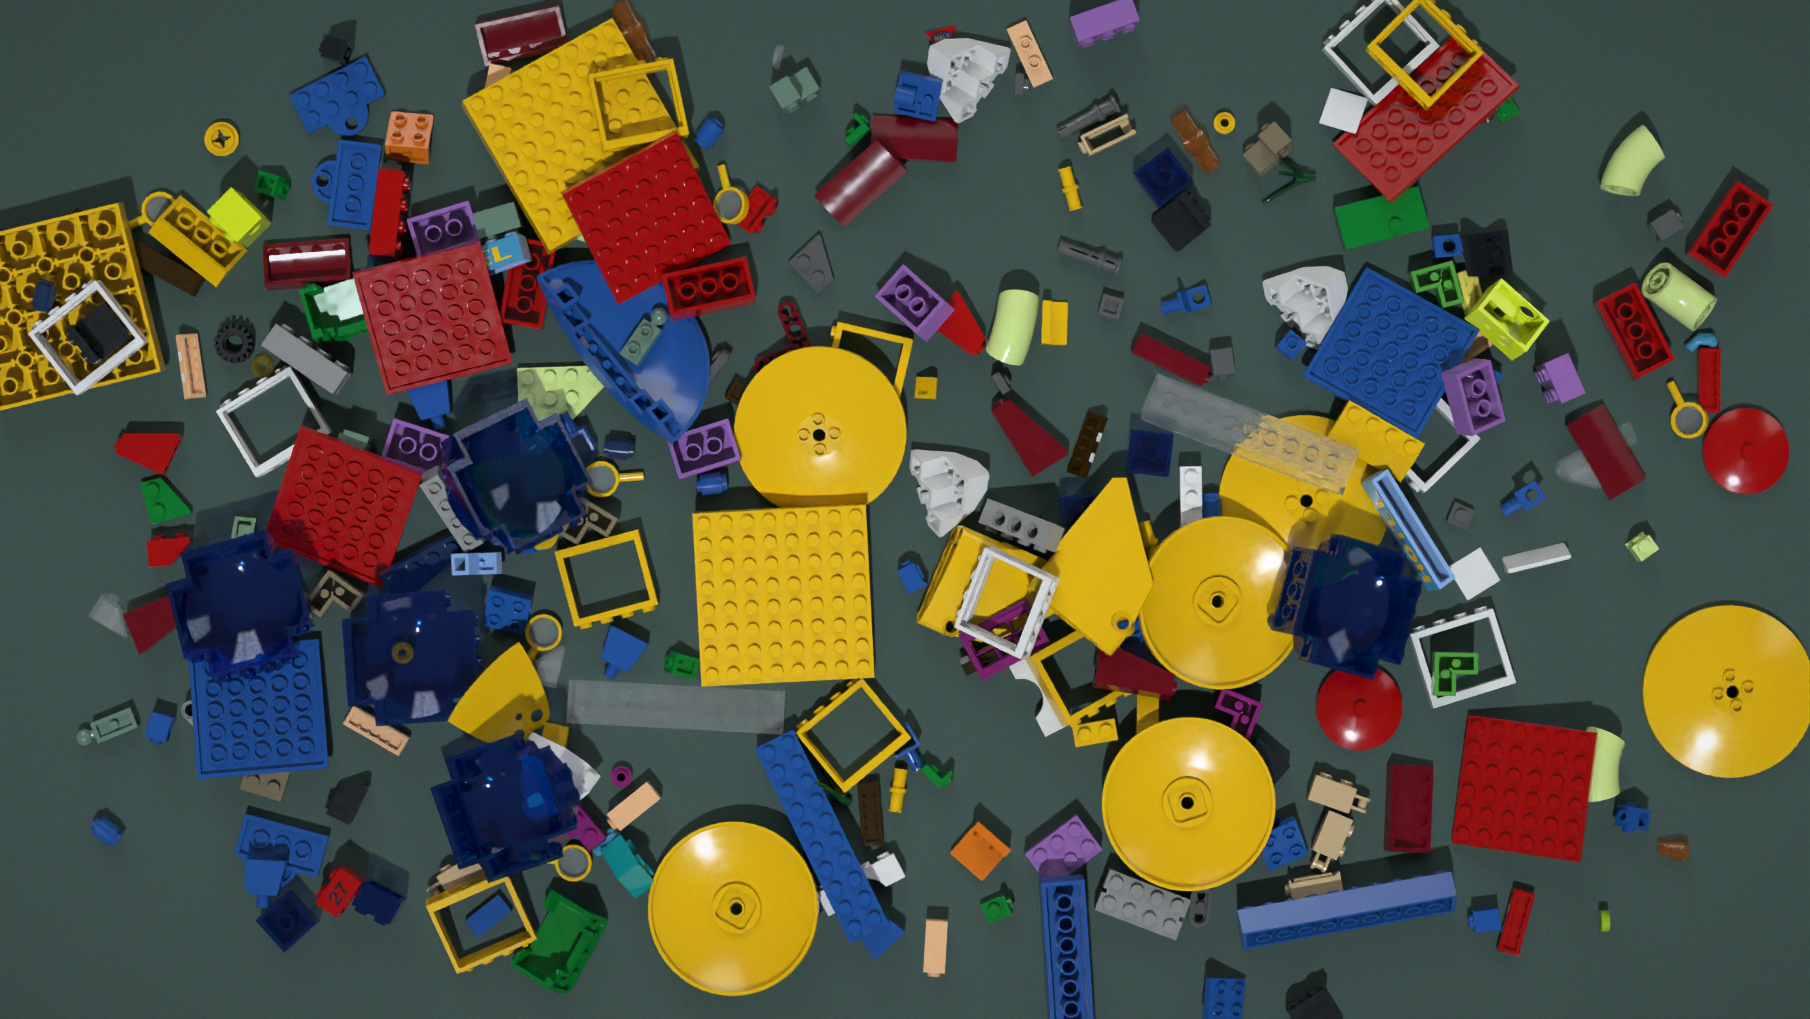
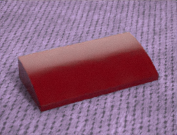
[475,3,568,66]
[871,115,958,163]
[814,138,908,227]
[263,238,353,291]
[1565,404,1646,500]
[1384,764,1434,853]

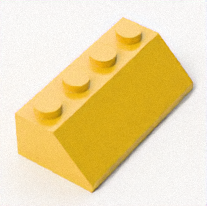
[148,195,248,287]
[1326,400,1425,482]

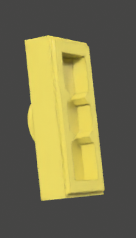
[1456,270,1482,315]

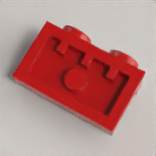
[731,186,778,236]

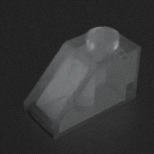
[1554,450,1602,489]
[88,593,131,639]
[533,645,567,688]

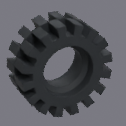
[214,324,255,363]

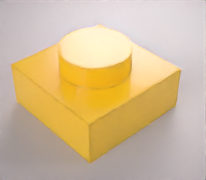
[915,377,937,399]

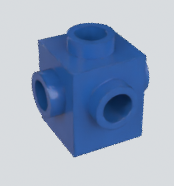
[1614,801,1651,833]

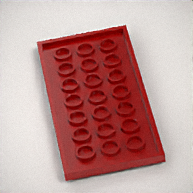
[1333,34,1520,203]

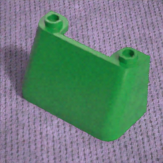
[299,264,380,347]
[510,889,607,994]

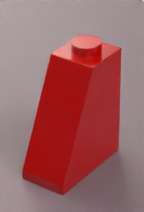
[937,291,986,357]
[114,434,183,475]

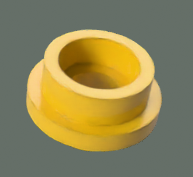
[1213,112,1235,134]

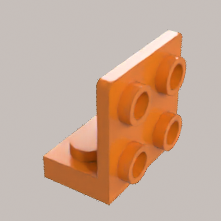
[385,111,434,165]
[951,821,1011,881]

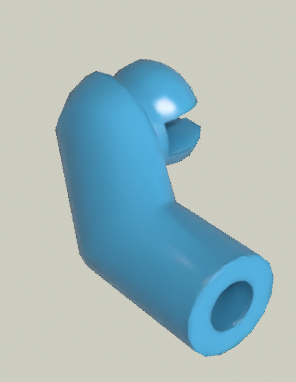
[1684,332,1718,353]
[593,827,620,856]

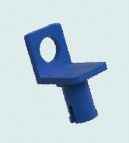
[1161,285,1212,315]
[556,410,598,451]
[1500,481,1546,517]
[893,721,925,772]

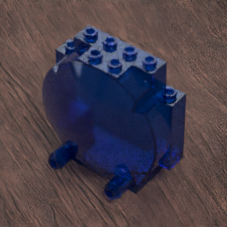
[440,398,593,555]
[166,529,315,683]
[1267,533,1422,680]
[342,590,483,726]
[430,732,581,883]

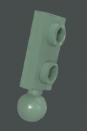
[619,308,668,367]
[76,707,139,746]

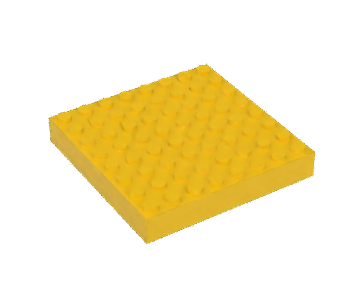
[461,18,699,255]
[0,203,166,411]
[692,503,875,686]

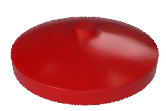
[1702,408,1789,494]
[1316,664,1402,751]

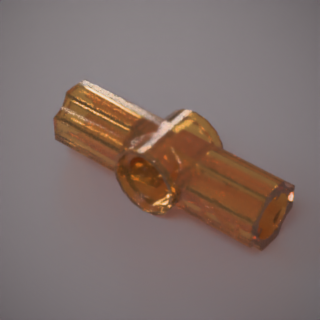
[611,1,657,63]
[1170,111,1221,175]

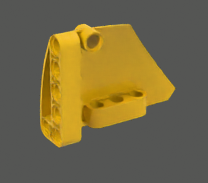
[1027,478,1154,657]
[916,525,1054,644]

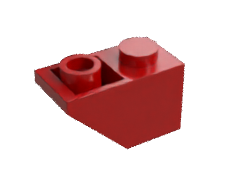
[147,533,194,567]

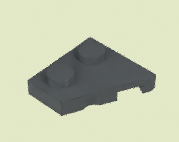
[788,234,834,294]

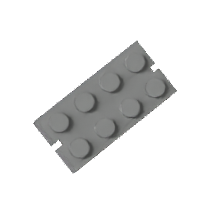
[261,323,353,396]
[1094,868,1191,940]

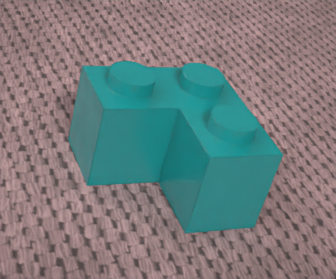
[600,835,655,899]

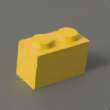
[1071,718,1118,747]

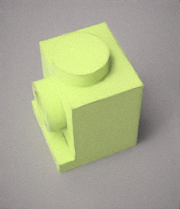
[1625,532,1659,562]

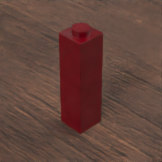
[1131,333,1212,387]

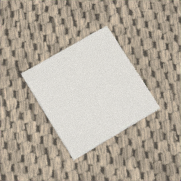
[1319,88,1368,134]
[1449,548,1500,600]

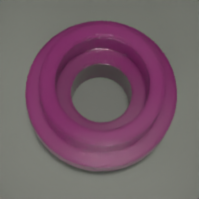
[611,766,632,788]

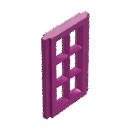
[958,599,1051,681]

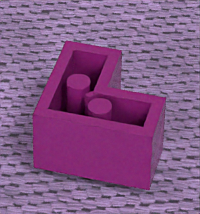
[1213,689,1263,740]
[545,804,607,852]

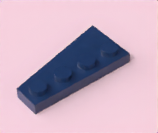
[378,532,463,609]

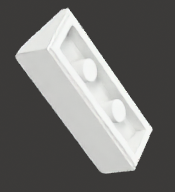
[1502,543,1571,574]

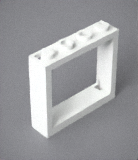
[1322,0,1439,106]
[28,280,149,396]
[216,365,333,478]
[1405,398,1480,493]
[954,547,1060,659]
[1408,606,1516,709]

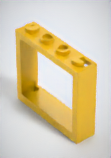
[1365,0,1483,111]
[587,57,689,154]
[830,322,913,398]
[555,529,659,630]
[1025,630,1130,728]
[796,678,911,793]
[425,865,537,974]

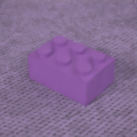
[1068,0,1140,49]
[406,201,484,256]
[875,264,955,342]
[1534,353,1585,406]
[1441,358,1506,436]
[381,418,458,476]
[667,419,741,480]
[1024,814,1103,878]

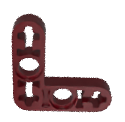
[754,301,811,374]

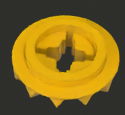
[204,122,239,156]

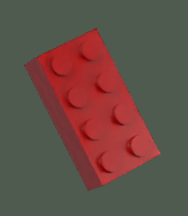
[369,168,412,262]
[1685,181,1773,278]
[500,239,557,331]
[661,257,756,322]
[1593,282,1675,380]

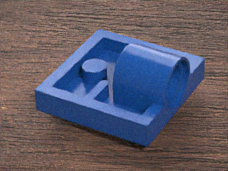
[894,71,943,122]
[483,586,533,636]
[1261,816,1309,871]
[1202,977,1246,1019]

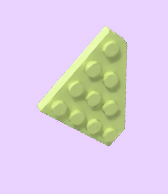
[517,366,604,454]

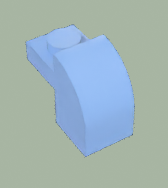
[451,552,502,575]

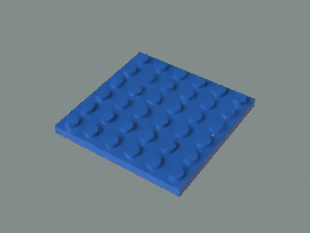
[1303,267,1480,439]
[188,639,329,780]

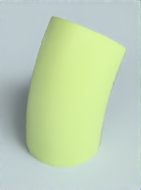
[1600,125,1665,196]
[1642,262,1717,331]
[986,290,1039,365]
[1586,727,1625,802]

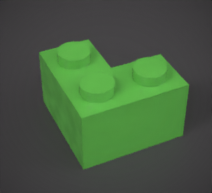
[1408,261,1464,309]
[1431,652,1478,696]

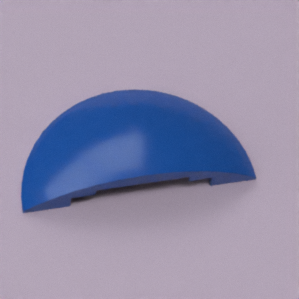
[536,260,710,444]

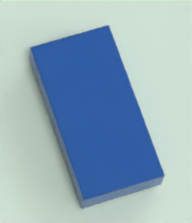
[465,894,512,937]

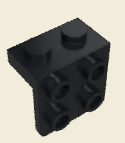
[1151,191,1212,252]
[1462,230,1513,277]
[65,304,130,365]
[1285,987,1342,1019]

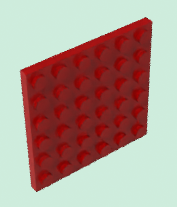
[560,131,731,305]
[353,241,513,395]
[263,425,423,588]
[1452,715,1598,862]

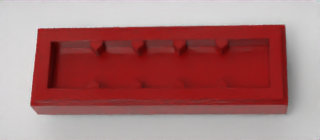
[1697,348,1721,413]
[1497,888,1535,956]

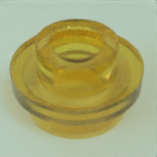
[251,356,273,378]
[392,642,414,664]

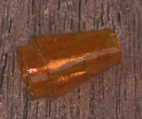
[1657,841,1690,863]

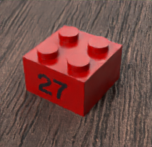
[315,864,367,918]

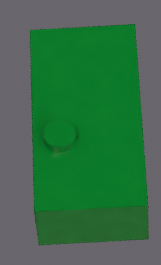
[1332,186,1429,252]

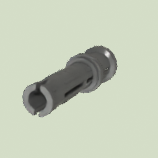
[1056,95,1121,140]
[1057,240,1123,277]

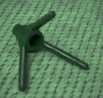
[1262,160,1316,204]
[815,760,852,806]

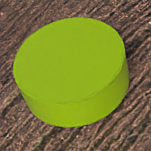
[1598,910,1610,932]

